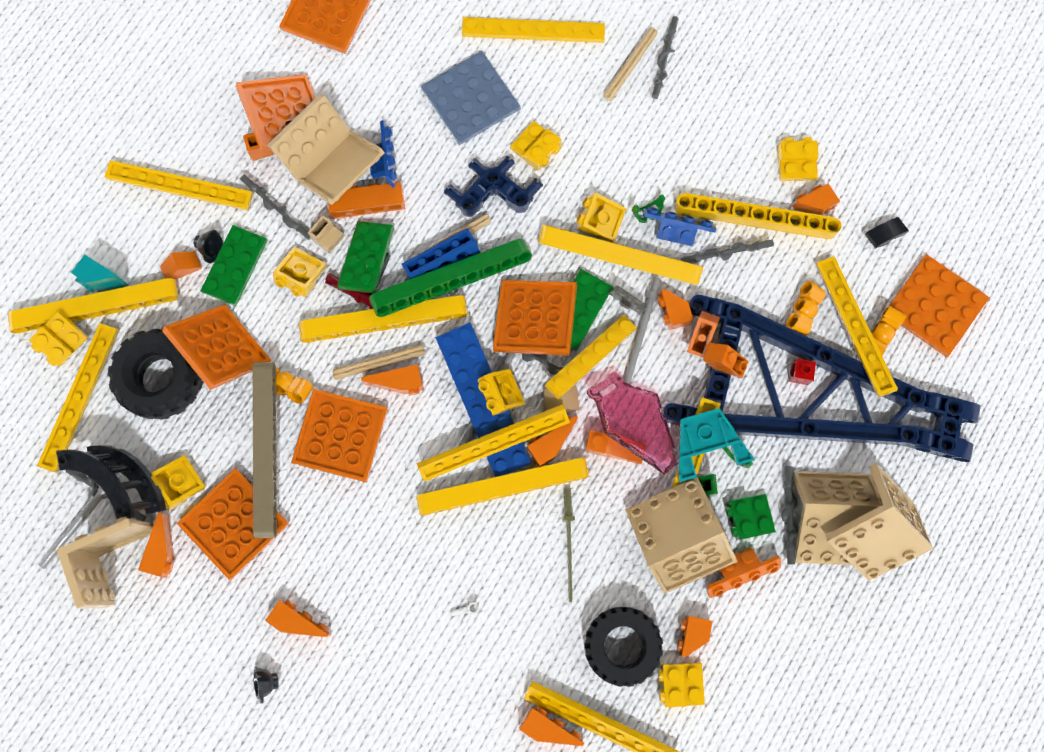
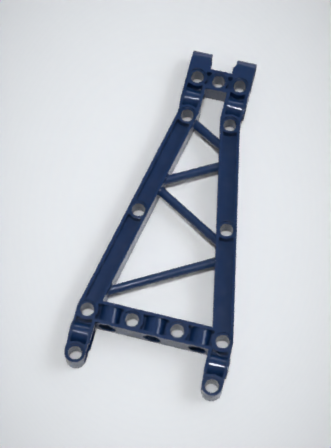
[661,295,981,462]

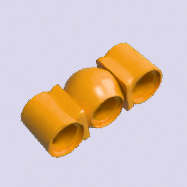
[786,281,826,336]
[871,305,906,355]
[276,368,313,404]

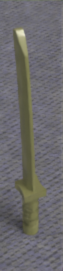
[562,489,575,602]

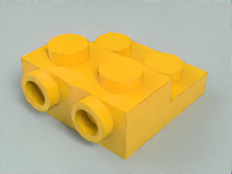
[510,121,562,171]
[777,137,819,181]
[576,192,627,242]
[273,247,326,298]
[28,311,89,367]
[478,369,525,415]
[151,455,205,511]
[658,663,705,707]

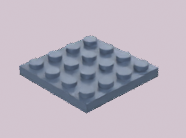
[421,51,521,146]

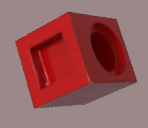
[789,359,816,385]

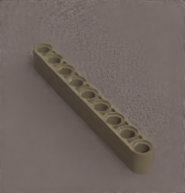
[252,362,277,539]

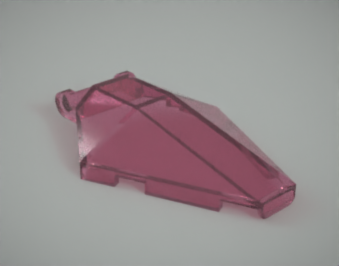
[586,371,679,474]

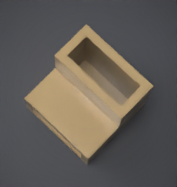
[308,215,344,254]
[543,386,580,412]

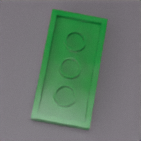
[337,221,394,293]
[200,225,268,306]
[571,269,614,352]

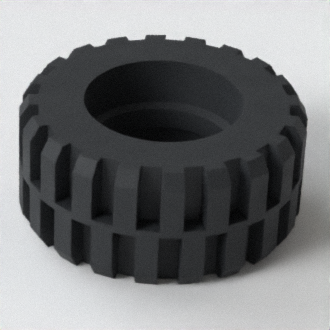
[584,607,664,687]

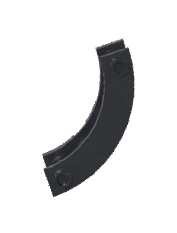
[56,445,167,520]

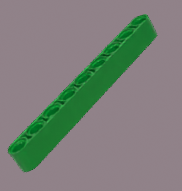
[369,239,532,317]

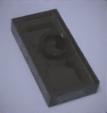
[608,285,647,314]

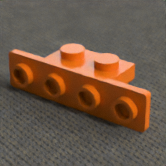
[707,547,781,598]

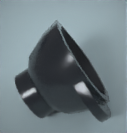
[193,229,223,263]
[253,666,279,704]

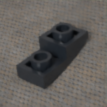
[865,217,909,249]

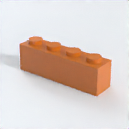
[328,181,405,219]

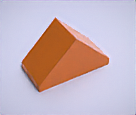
[160,251,202,280]

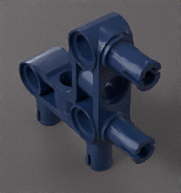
[444,155,543,217]

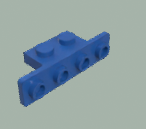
[370,120,397,188]
[642,207,717,246]

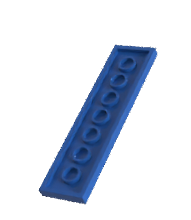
[435,322,531,477]

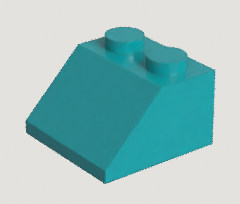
[71,254,129,292]

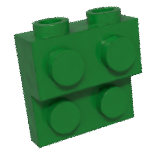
[725,494,776,541]

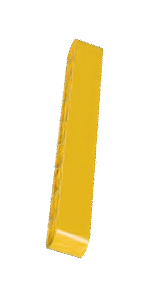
[674,193,842,239]
[538,224,704,285]
[7,278,179,333]
[298,295,468,343]
[416,457,590,516]

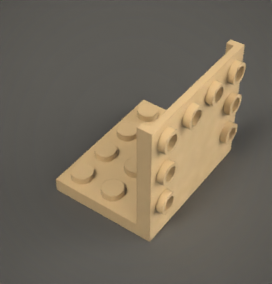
[267,94,384,205]
[826,463,933,581]
[793,471,883,565]
[625,477,737,594]
[56,517,154,609]

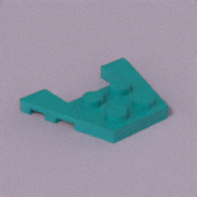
[678,408,755,482]

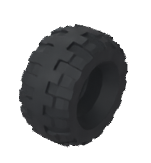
[107,329,203,420]

